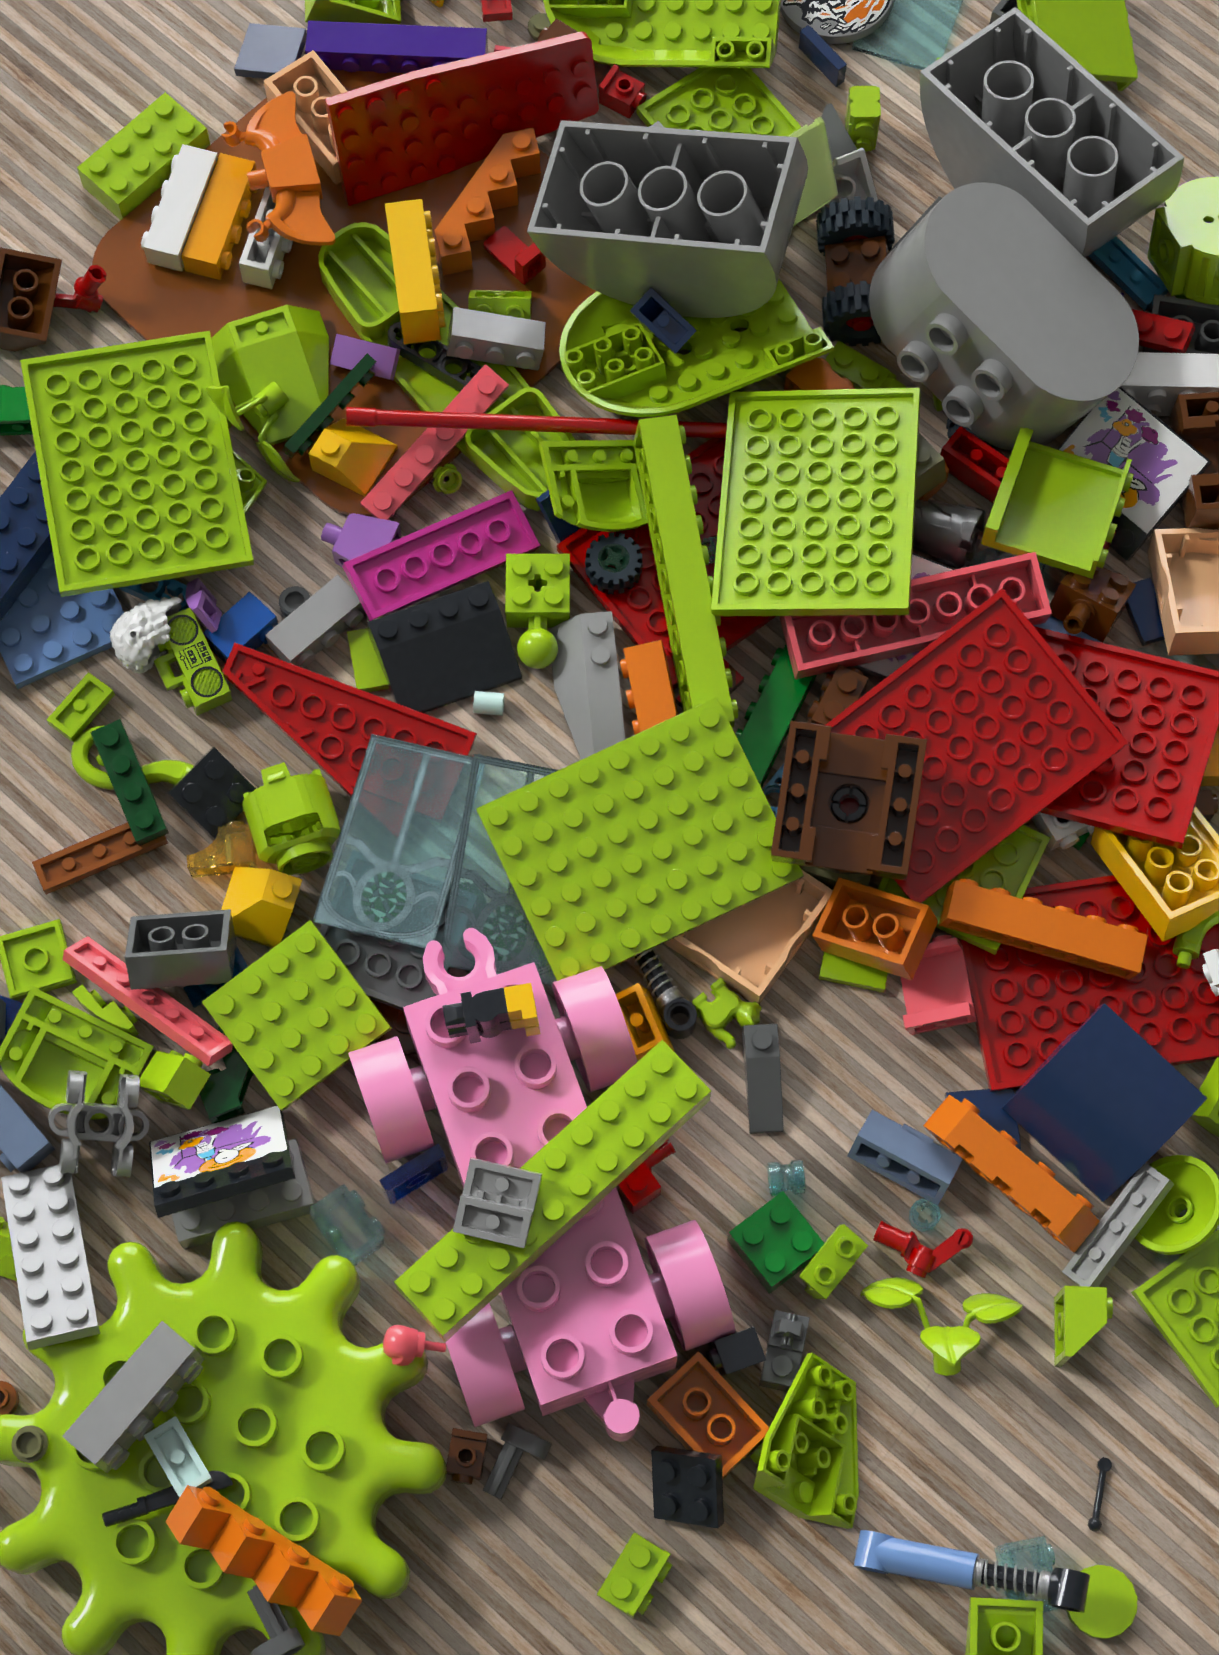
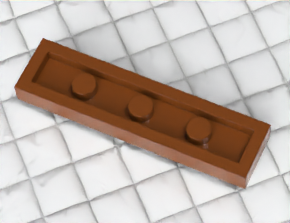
[32,822,168,895]

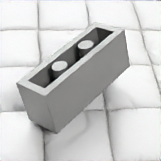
[446,307,546,371]
[265,575,366,668]

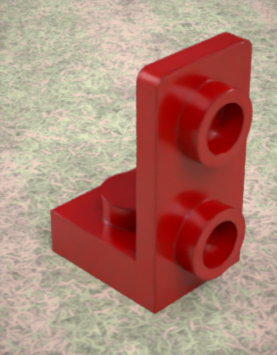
[483,226,546,285]

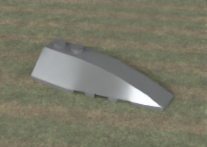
[548,611,625,760]

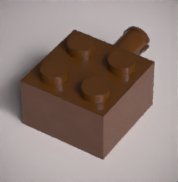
[1050,567,1137,643]

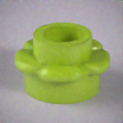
[432,464,462,494]

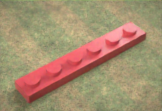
[360,364,509,520]
[63,936,233,1067]

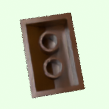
[0,247,62,352]

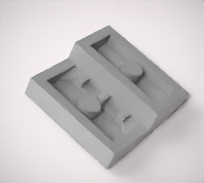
[453,1158,543,1248]

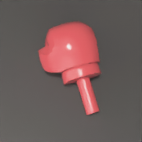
[383,1325,446,1366]

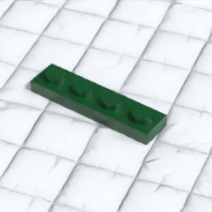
[282,353,377,459]
[90,719,169,846]

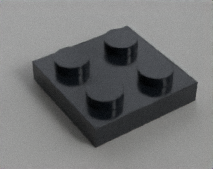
[166,747,256,840]
[651,1446,724,1529]

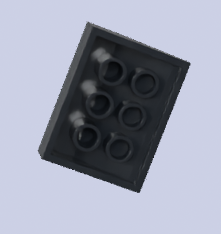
[367,581,522,713]

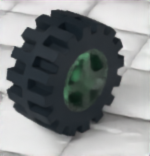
[585,532,643,595]

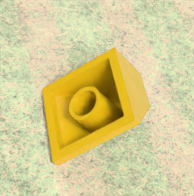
[308,418,398,497]
[221,867,302,948]

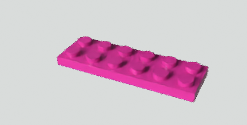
[342,490,540,621]

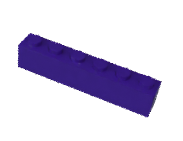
[305,21,488,74]

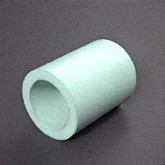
[473,691,504,716]

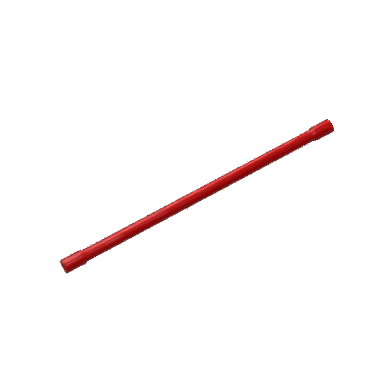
[346,407,727,439]

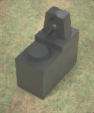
[759,1310,810,1392]

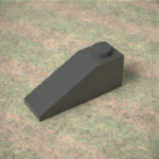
[742,1024,784,1134]

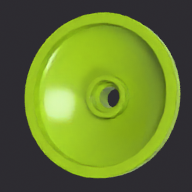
[1135,1155,1219,1255]

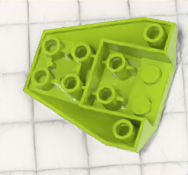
[211,305,329,445]
[753,1353,859,1529]

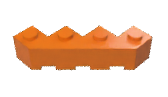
[434,128,541,276]
[923,1095,1100,1253]
[165,1485,363,1636]

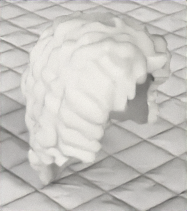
[110,597,182,674]

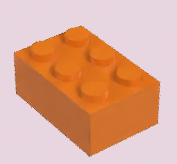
[812,877,938,980]
[646,1351,769,1480]

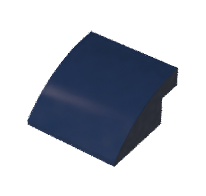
[1002,1003,1207,1202]

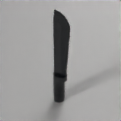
[102,1471,233,1527]

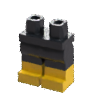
[443,983,541,1044]

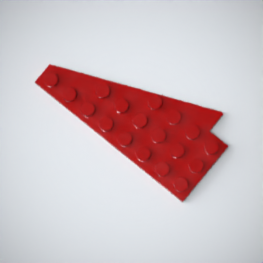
[222,642,477,840]

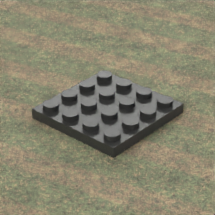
[320,851,478,1011]

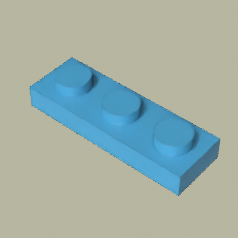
[1089,236,1168,311]

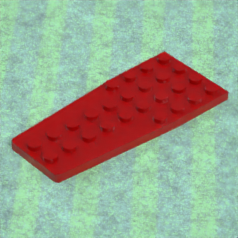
[325,31,599,206]

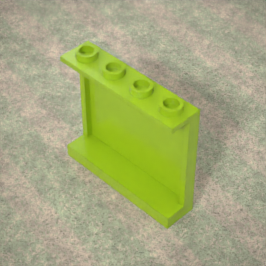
[1016,0,1138,91]
[981,427,1134,579]

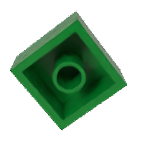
[727,1191,824,1294]

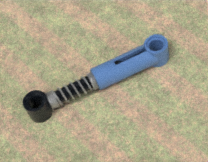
[632,947,697,1039]
[854,1530,1090,1613]

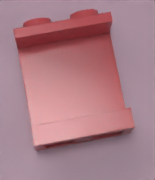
[900,935,977,1035]

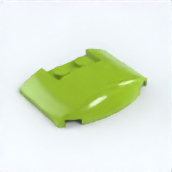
[539,440,648,532]
[0,986,154,1120]

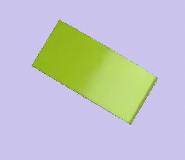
[72,984,139,1037]

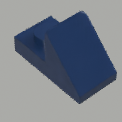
[630,288,697,354]

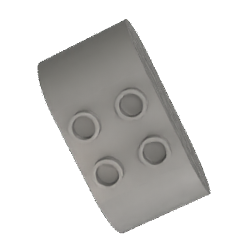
[869,182,1139,451]

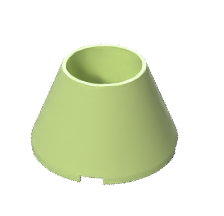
[788,117,838,226]

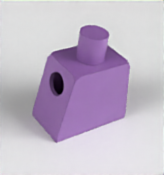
[321,513,402,568]

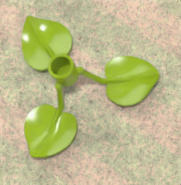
[206,382,301,482]
[860,1277,1023,1376]

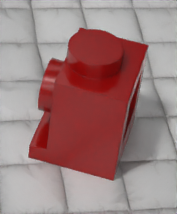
[599,64,647,119]

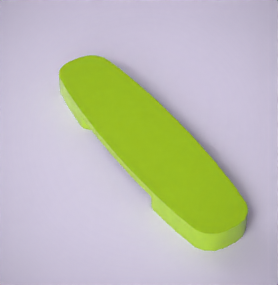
[318,222,576,511]

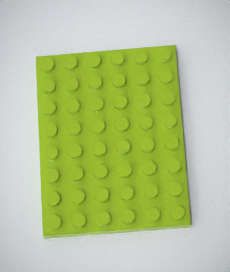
[20,331,254,597]
[711,388,921,616]
[476,697,804,981]

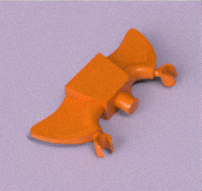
[221,91,336,246]

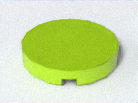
[1066,1565,1137,1639]

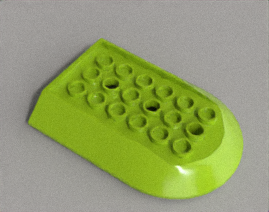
[543,0,781,68]
[559,279,834,417]

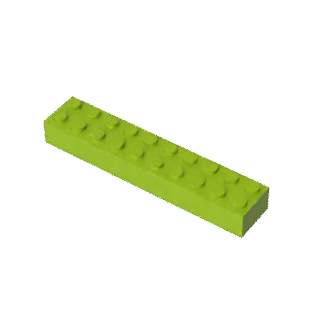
[633,415,738,728]
[394,1040,711,1342]

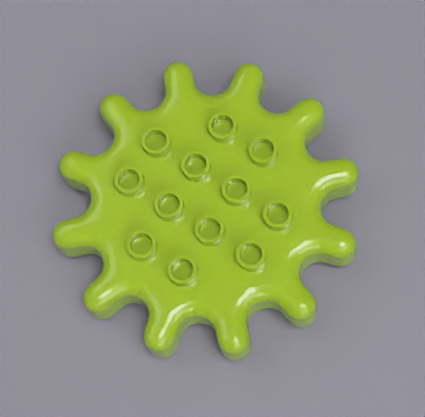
[0,1221,447,1655]

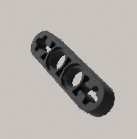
[387,322,482,391]

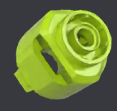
[242,762,341,875]

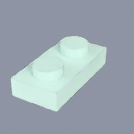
[144,1416,213,1498]

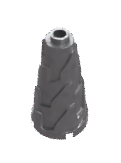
[913,499,986,569]

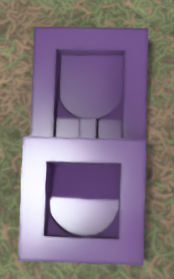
[330,334,400,380]
[186,578,222,633]

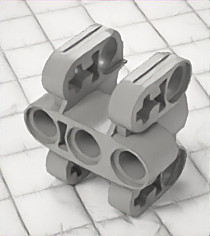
[48,1070,149,1177]

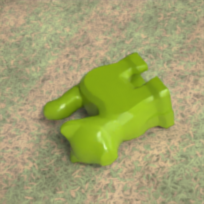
[692,977,762,1049]

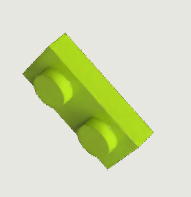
[46,672,115,742]

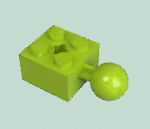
[505,554,570,669]

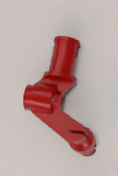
[53,265,107,313]
[873,1221,973,1278]

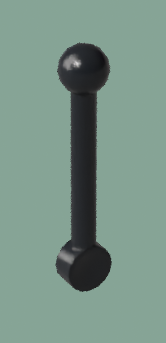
[1088,1457,1112,1532]

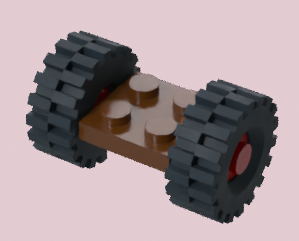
[816,196,895,346]

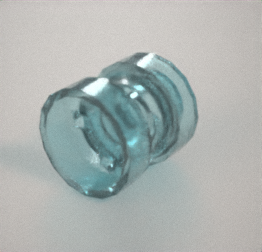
[767,1159,806,1197]

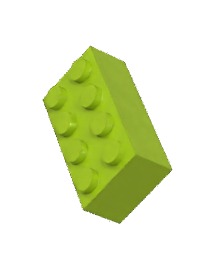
[77,92,211,220]

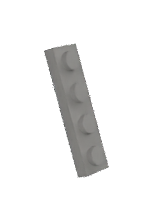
[1062,1163,1174,1287]

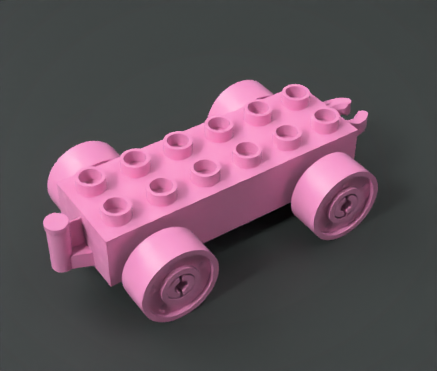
[348,928,735,1442]

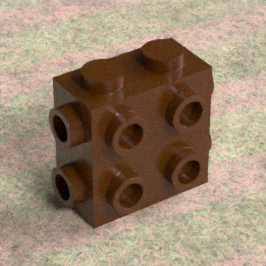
[807,665,869,725]

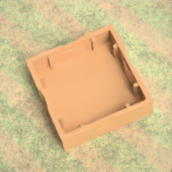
[1148,528,1219,656]
[664,869,833,1004]

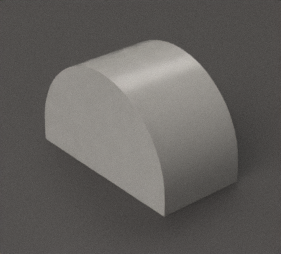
[920,7,1184,258]
[527,120,808,318]

